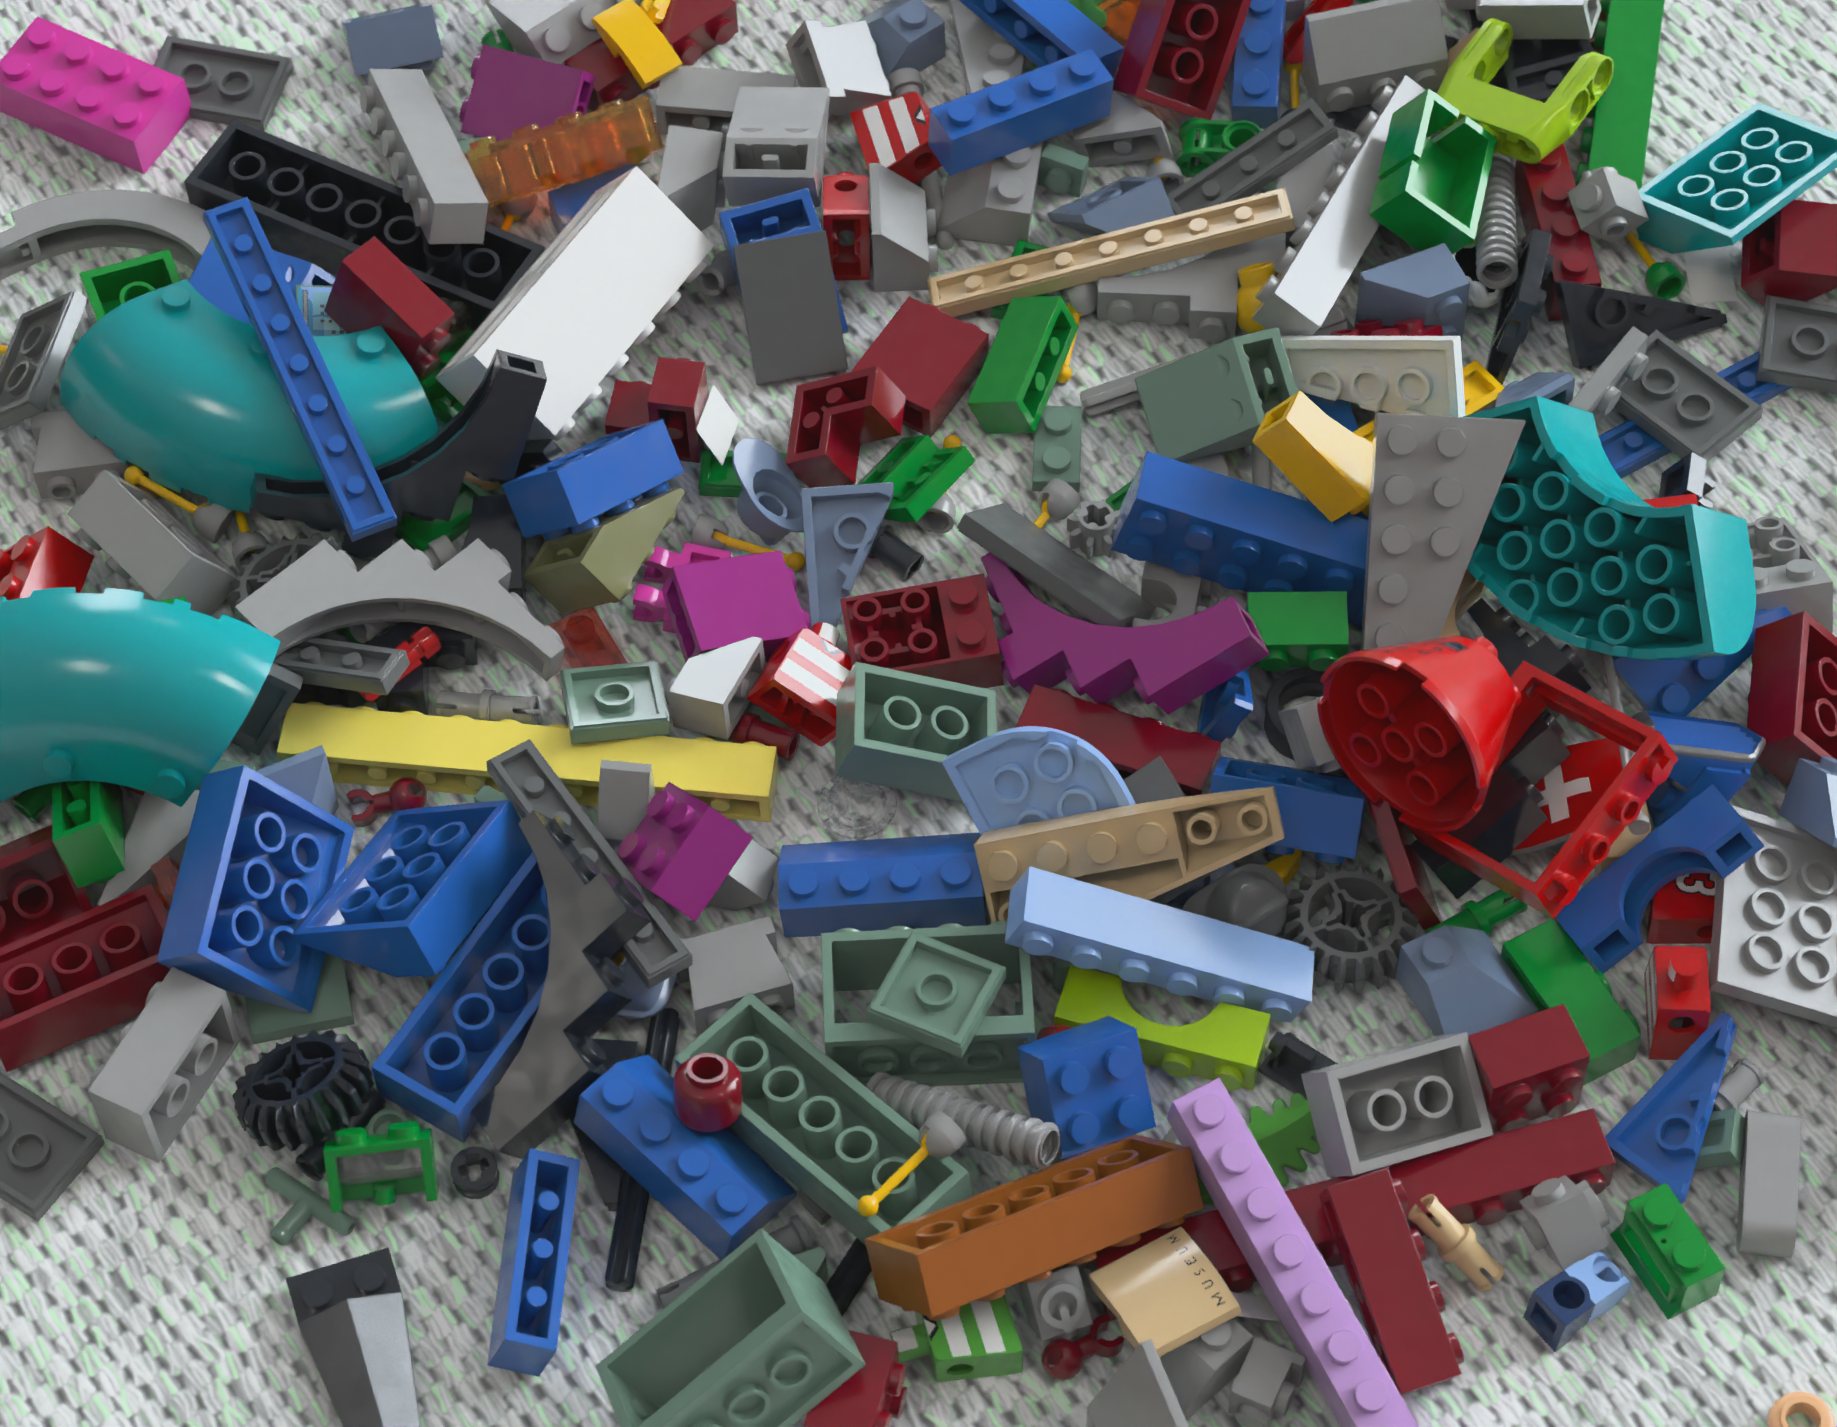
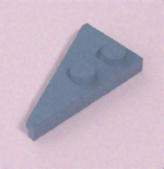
[801,482,894,628]

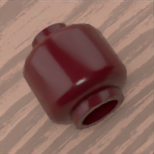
[674,1053,742,1132]

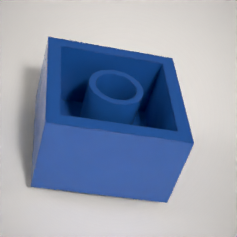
[1016,1016,1156,1159]

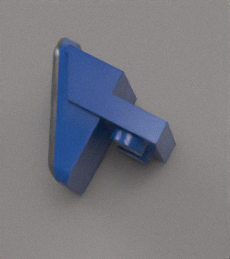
[1632,711,1766,829]

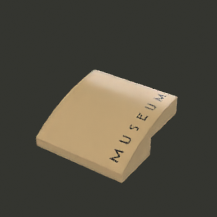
[1088,1227,1242,1357]

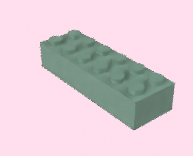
[674,992,973,1245]

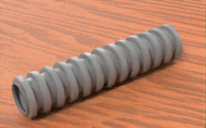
[1475,153,1518,289]
[866,1072,1060,1170]

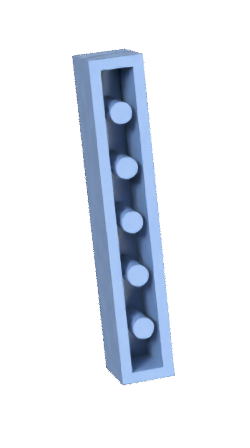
[1005,866,1315,1023]

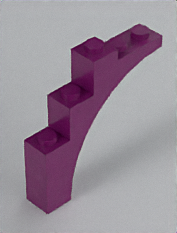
[981,552,1270,715]

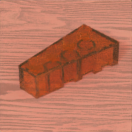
[464,95,664,207]

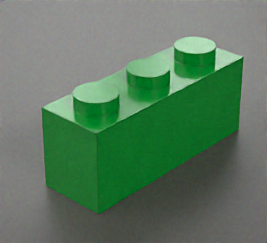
[967,296,1079,434]
[52,781,125,888]
[1501,918,1641,1086]

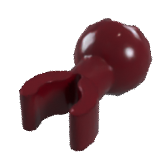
[347,777,427,827]
[1041,1314,1125,1381]

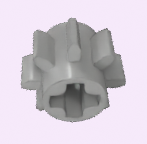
[1067,499,1120,560]

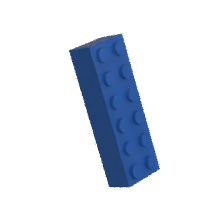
[1111,451,1368,630]
[371,852,551,1143]

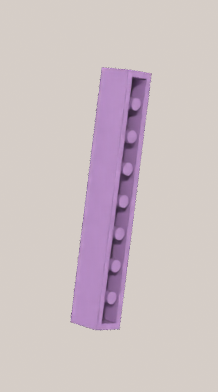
[1167,1077,1419,1427]

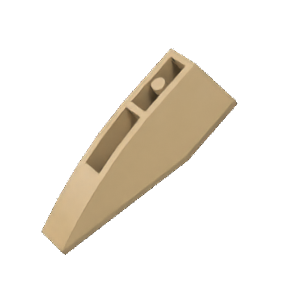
[974,786,1285,923]

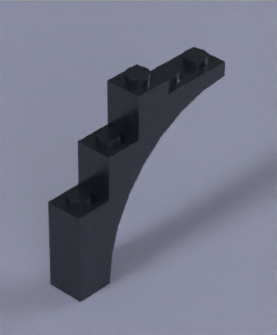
[250,349,547,560]
[292,495,526,715]
[1411,597,1592,900]
[472,810,651,1159]

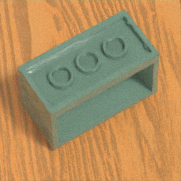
[821,921,1035,1087]
[595,1228,866,1427]

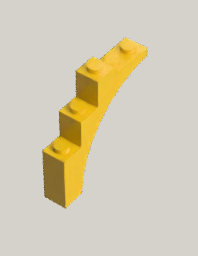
[1252,391,1373,523]

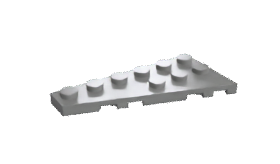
[1361,413,1526,651]

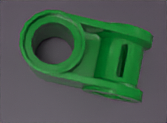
[1175,118,1262,178]

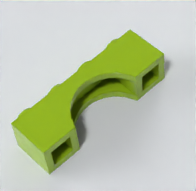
[1054,965,1271,1091]

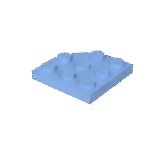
[942,726,1136,835]

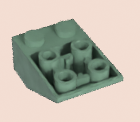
[1135,327,1298,462]

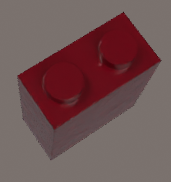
[324,236,455,380]
[851,297,989,438]

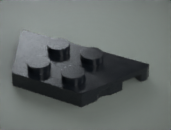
[1485,228,1554,385]

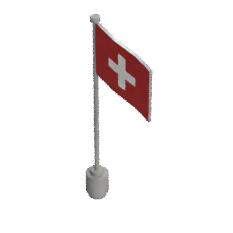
[1509,653,1650,856]

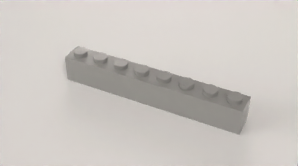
[1252,75,1432,336]

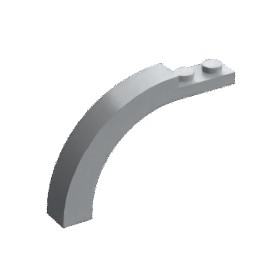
[0,190,211,280]

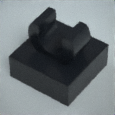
[1659,452,1716,509]

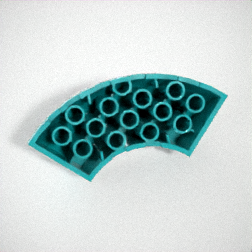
[60,279,439,513]
[1463,395,1756,661]
[0,587,281,807]

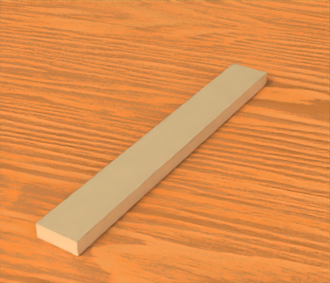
[927,188,1296,317]

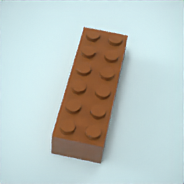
[864,1134,1204,1320]

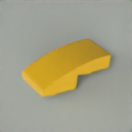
[591,0,682,89]

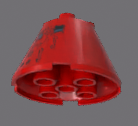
[1317,636,1522,832]

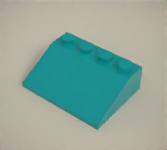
[1637,102,1837,254]

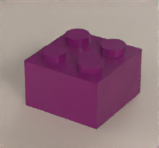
[618,782,753,922]

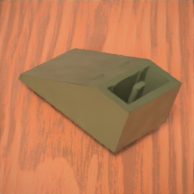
[523,488,685,614]

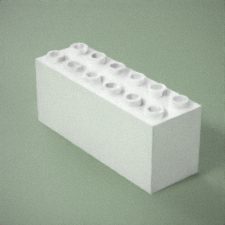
[435,166,714,442]

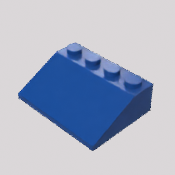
[157,765,355,1014]
[292,800,533,978]

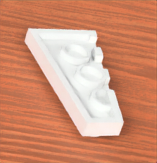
[1281,335,1466,417]

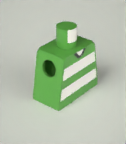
[890,1295,1023,1382]

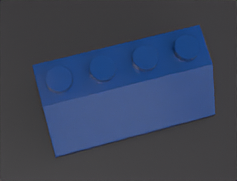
[778,832,987,937]
[574,1054,798,1259]

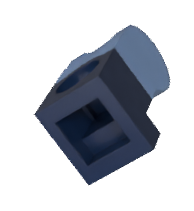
[1523,1251,1632,1352]

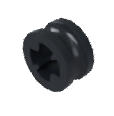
[451,1146,499,1199]

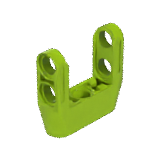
[1437,18,1614,164]

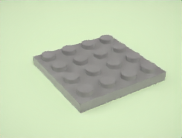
[1709,805,1837,1028]

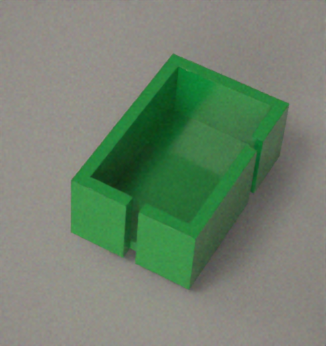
[1369,89,1497,255]

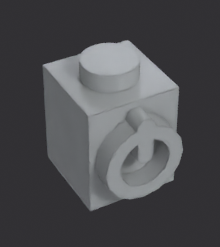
[1567,166,1649,244]
[1519,1175,1610,1271]
[1018,1264,1093,1341]

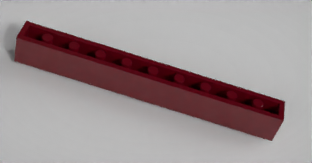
[1089,1108,1616,1322]

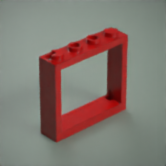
[1406,661,1678,920]

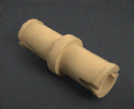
[1408,1194,1505,1292]

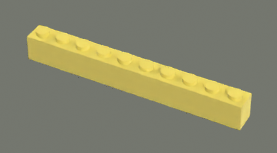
[277,702,779,822]

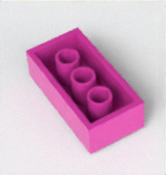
[0,16,191,174]

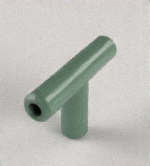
[265,1167,356,1246]

